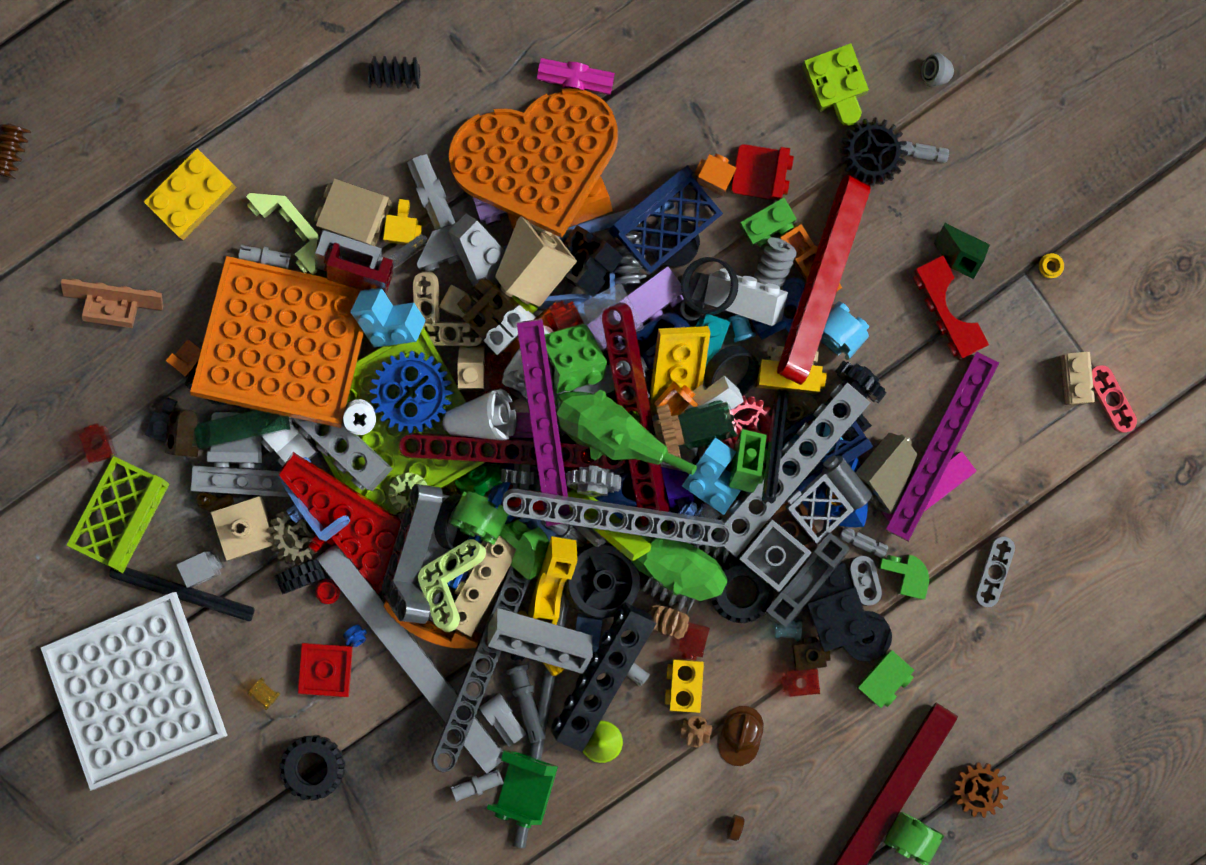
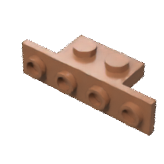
[61,279,163,328]

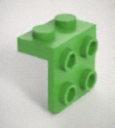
[545,324,607,393]

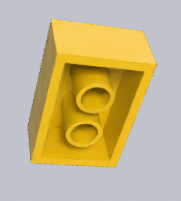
[144,148,237,240]

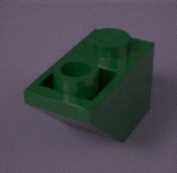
[934,223,990,279]

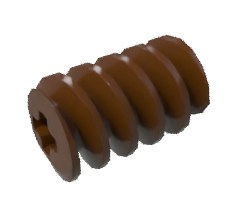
[0,124,31,179]

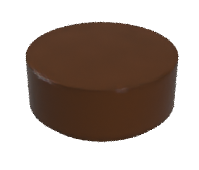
[727,814,744,841]

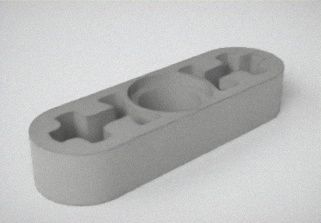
[975,537,1015,607]

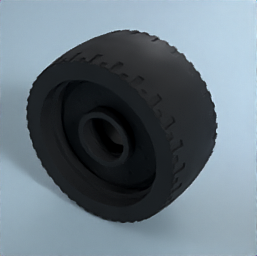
[563,543,640,619]

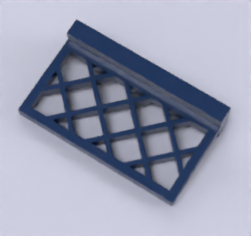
[608,165,723,275]
[763,398,873,499]

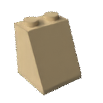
[314,179,392,246]
[495,216,577,307]

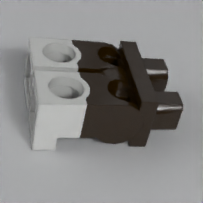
[457,277,536,355]

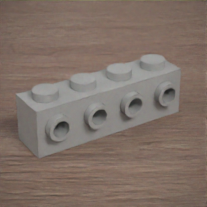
[488,608,593,674]

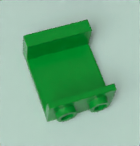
[487,751,558,828]

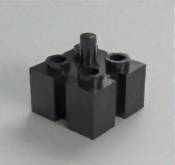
[563,225,623,298]

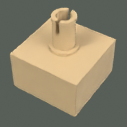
[211,497,274,561]

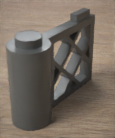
[785,456,872,545]

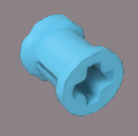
[728,315,756,343]

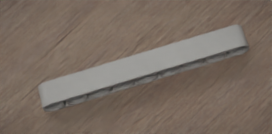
[502,489,730,547]

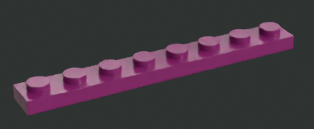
[516,319,570,526]
[886,352,999,542]

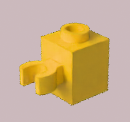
[383,199,422,246]

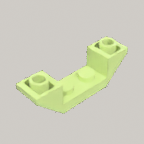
[246,193,320,275]

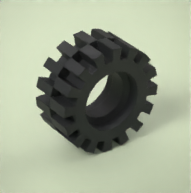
[275,559,325,595]

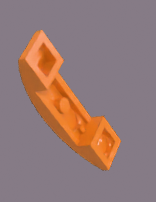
[384,600,481,649]

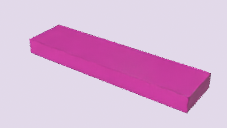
[881,451,977,522]

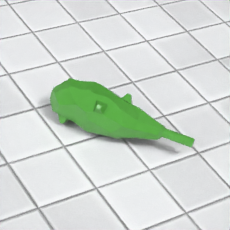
[555,390,697,475]
[632,530,727,601]

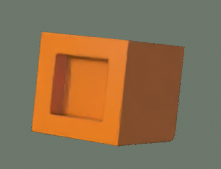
[166,340,201,378]

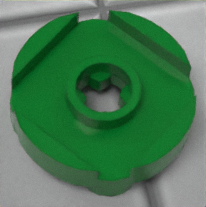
[455,462,504,496]

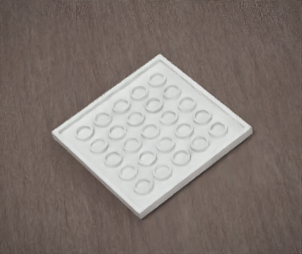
[41,592,228,791]

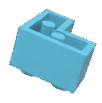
[351,288,426,348]
[682,437,741,515]

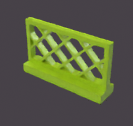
[66,456,169,574]

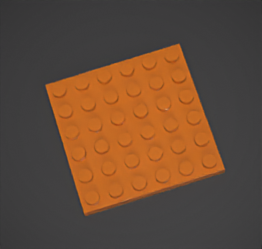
[190,256,364,428]

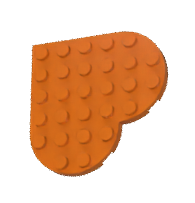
[449,88,618,238]

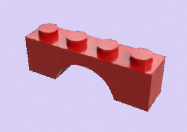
[913,256,989,360]

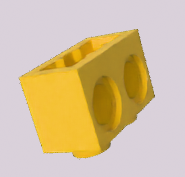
[665,659,704,713]

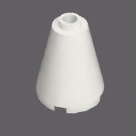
[443,389,516,440]

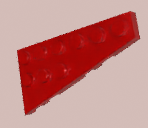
[279,452,402,595]

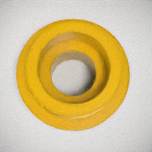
[1039,253,1064,279]

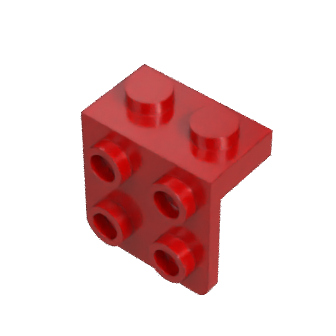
[732,144,794,201]

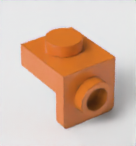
[654,381,699,417]

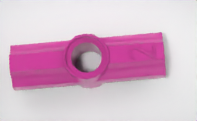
[537,58,615,95]

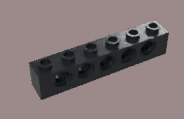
[551,602,657,752]

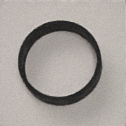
[681,257,739,314]
[704,346,759,396]
[434,494,469,550]

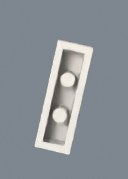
[704,268,788,326]

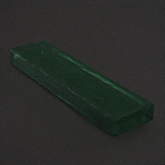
[194,410,290,450]

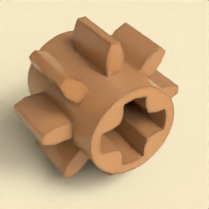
[680,716,712,748]

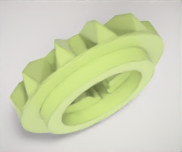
[388,473,427,512]

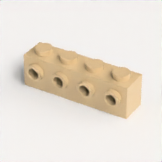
[444,536,516,638]

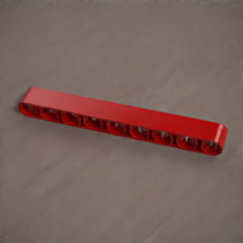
[777,175,871,385]

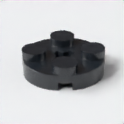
[650,218,700,268]
[843,611,892,662]

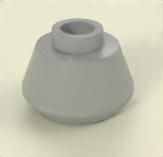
[921,52,954,87]

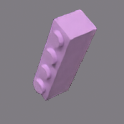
[587,267,684,352]

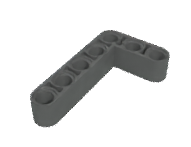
[382,484,443,624]

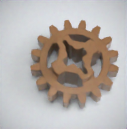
[653,404,685,458]

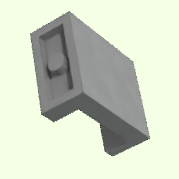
[315,230,383,271]

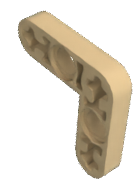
[413,271,484,346]

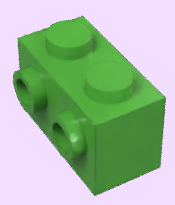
[739,198,797,247]
[729,429,768,493]
[856,649,915,708]

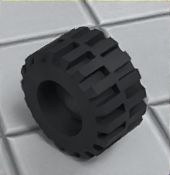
[711,560,774,623]
[279,735,346,801]

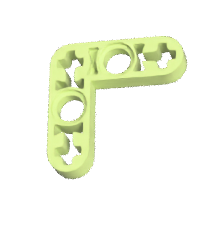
[418,539,486,632]

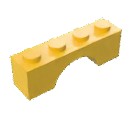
[528,536,577,625]

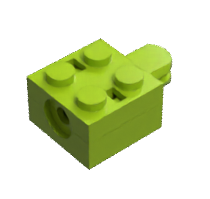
[802,43,869,126]

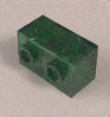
[678,400,738,450]

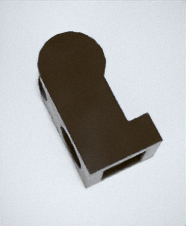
[165,408,198,457]

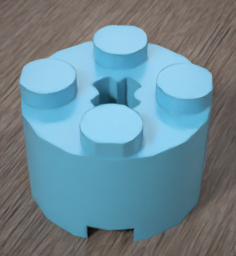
[820,301,869,360]

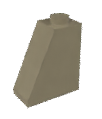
[855,433,917,515]

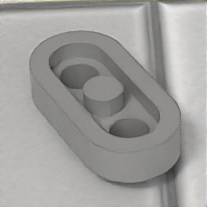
[850,556,882,606]

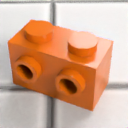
[695,154,736,196]

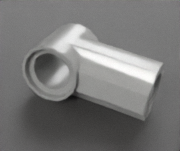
[479,693,527,747]

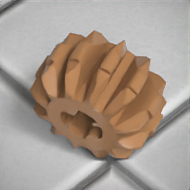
[648,605,689,639]

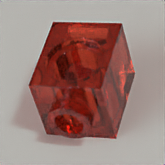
[543,300,584,332]
[79,423,117,464]

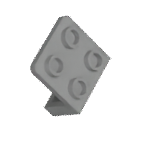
[207,412,262,468]

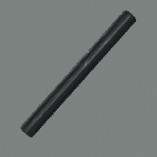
[762,389,789,504]
[109,567,255,621]

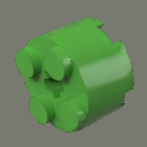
[449,491,509,545]
[883,811,945,865]

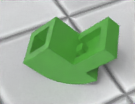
[500,520,549,580]
[878,554,929,600]

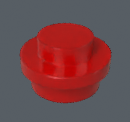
[315,579,341,604]

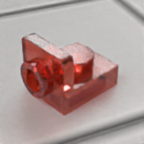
[678,622,710,661]

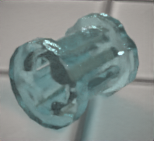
[775,619,803,642]

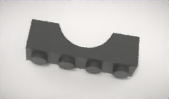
[765,533,850,630]

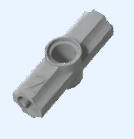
[407,154,456,230]

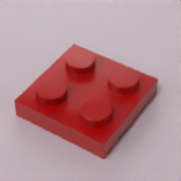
[298,643,353,697]

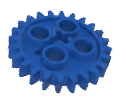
[370,351,453,433]

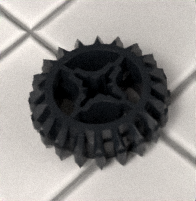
[839,118,908,186]

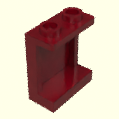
[324,242,393,294]

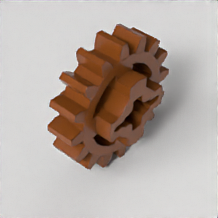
[953,762,1009,818]

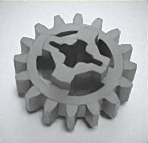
[566,466,621,497]

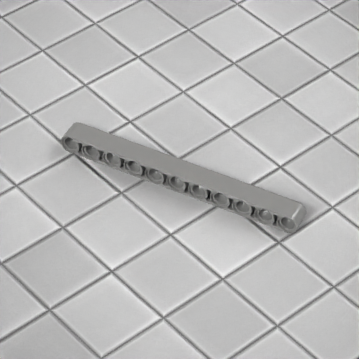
[317,543,503,774]

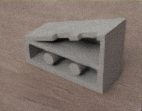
[448,214,505,300]

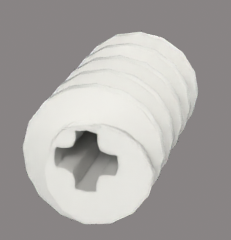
[343,399,376,435]

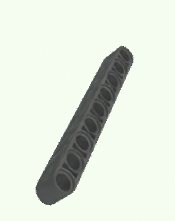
[431,566,530,773]

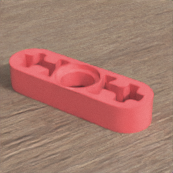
[1092,365,1137,433]

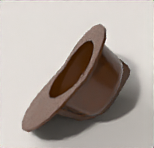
[719,706,764,766]

